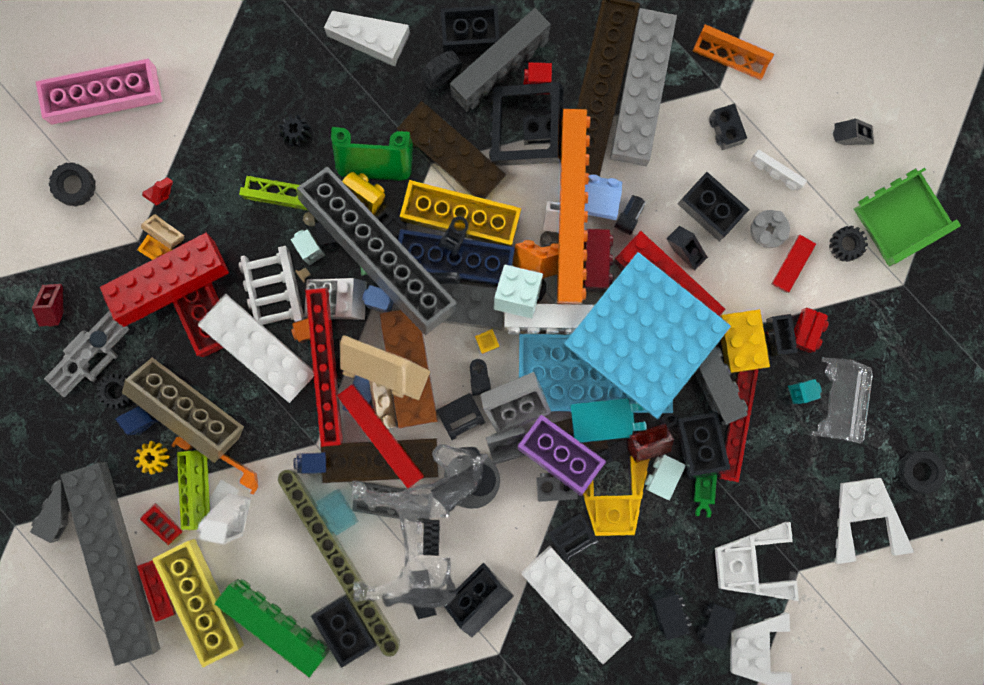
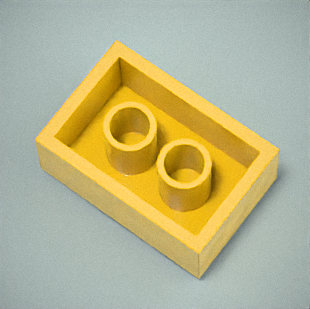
[719,309,770,373]

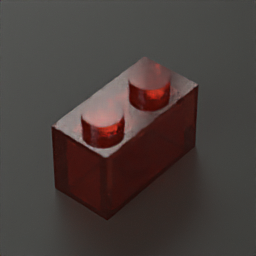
[628,424,674,463]

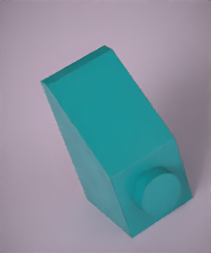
[788,379,822,404]

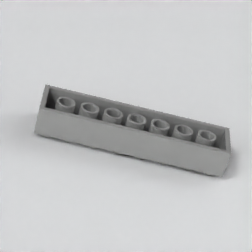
[610,8,677,166]

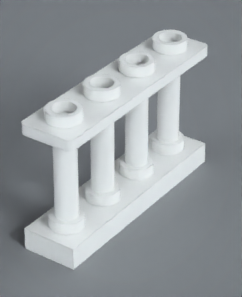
[239,246,305,326]

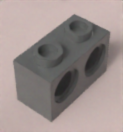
[536,473,578,502]

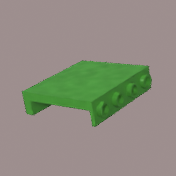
[854,168,961,266]

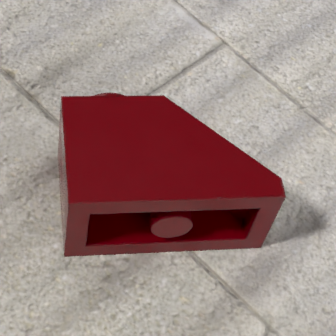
[31,284,63,327]

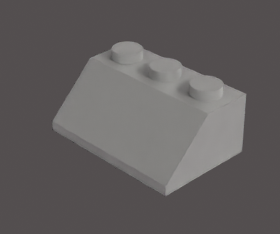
[480,372,552,433]

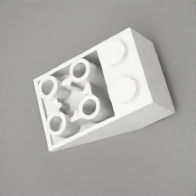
[304,278,367,320]

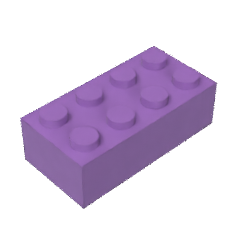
[518,415,606,496]

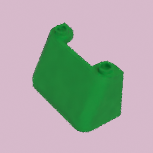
[331,127,413,181]

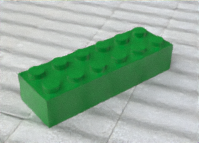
[214,579,330,678]

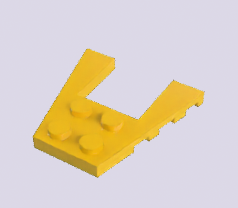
[583,456,650,536]

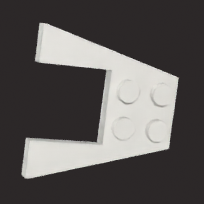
[835,478,914,564]
[715,522,799,601]

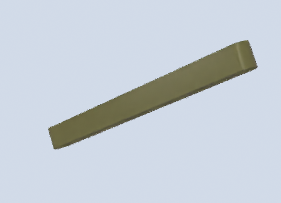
[278,469,400,657]

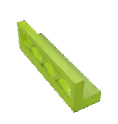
[239,176,307,210]
[177,450,210,530]

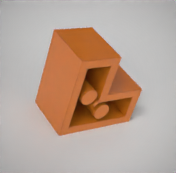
[512,240,559,279]

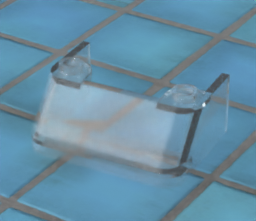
[811,357,873,444]

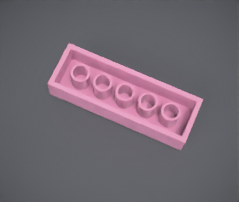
[36,58,162,125]

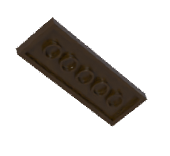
[397,101,506,199]
[320,438,439,483]

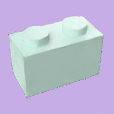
[291,230,326,265]
[645,454,686,500]

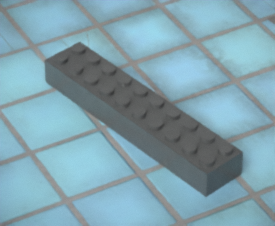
[297,167,457,336]
[61,462,161,666]

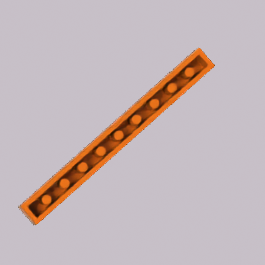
[557,109,590,305]

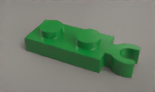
[694,475,717,518]

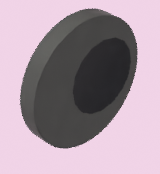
[444,452,500,509]

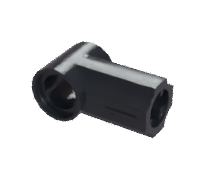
[614,195,646,236]

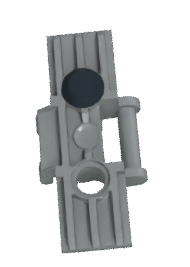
[44,311,129,397]

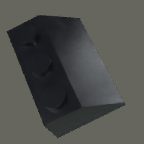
[444,562,514,638]

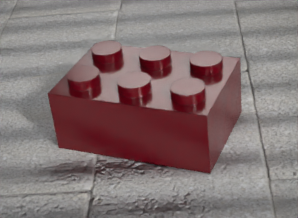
[583,229,613,293]

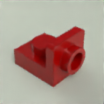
[142,177,173,206]

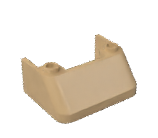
[340,335,431,400]

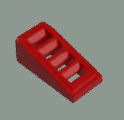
[140,503,183,546]

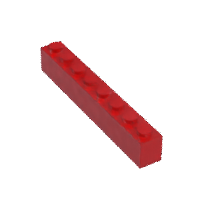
[305,288,343,447]

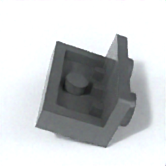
[486,426,526,465]

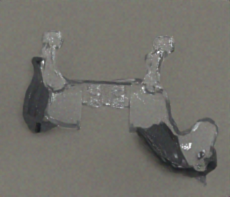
[352,444,488,608]

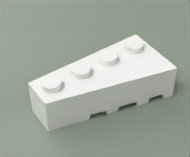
[198,493,251,544]

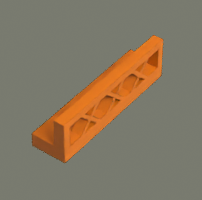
[693,25,774,80]

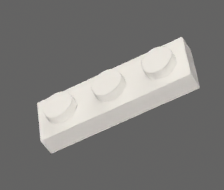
[750,150,807,191]

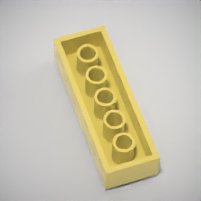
[152,539,244,668]

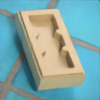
[141,214,184,250]

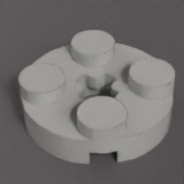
[750,210,790,248]

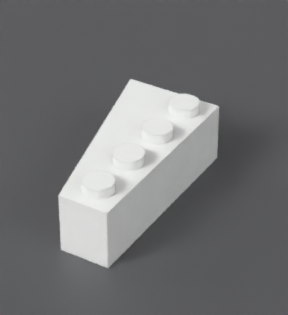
[324,11,410,66]

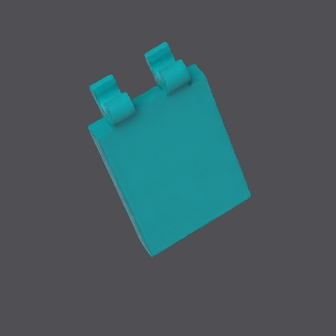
[570,398,647,443]

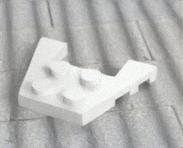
[730,612,792,685]

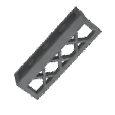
[352,481,433,523]

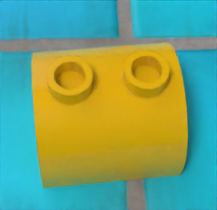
[342,172,385,215]

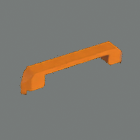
[172,437,258,495]

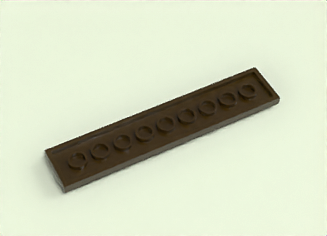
[577,0,640,177]

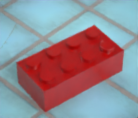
[173,283,224,357]

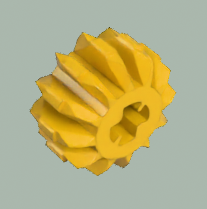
[134,441,170,474]

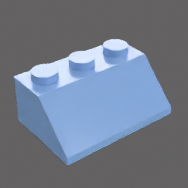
[584,175,622,220]

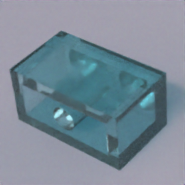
[316,489,359,536]

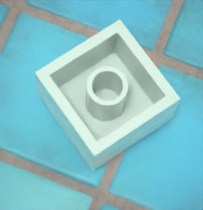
[494,265,543,318]

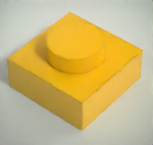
[475,329,500,354]

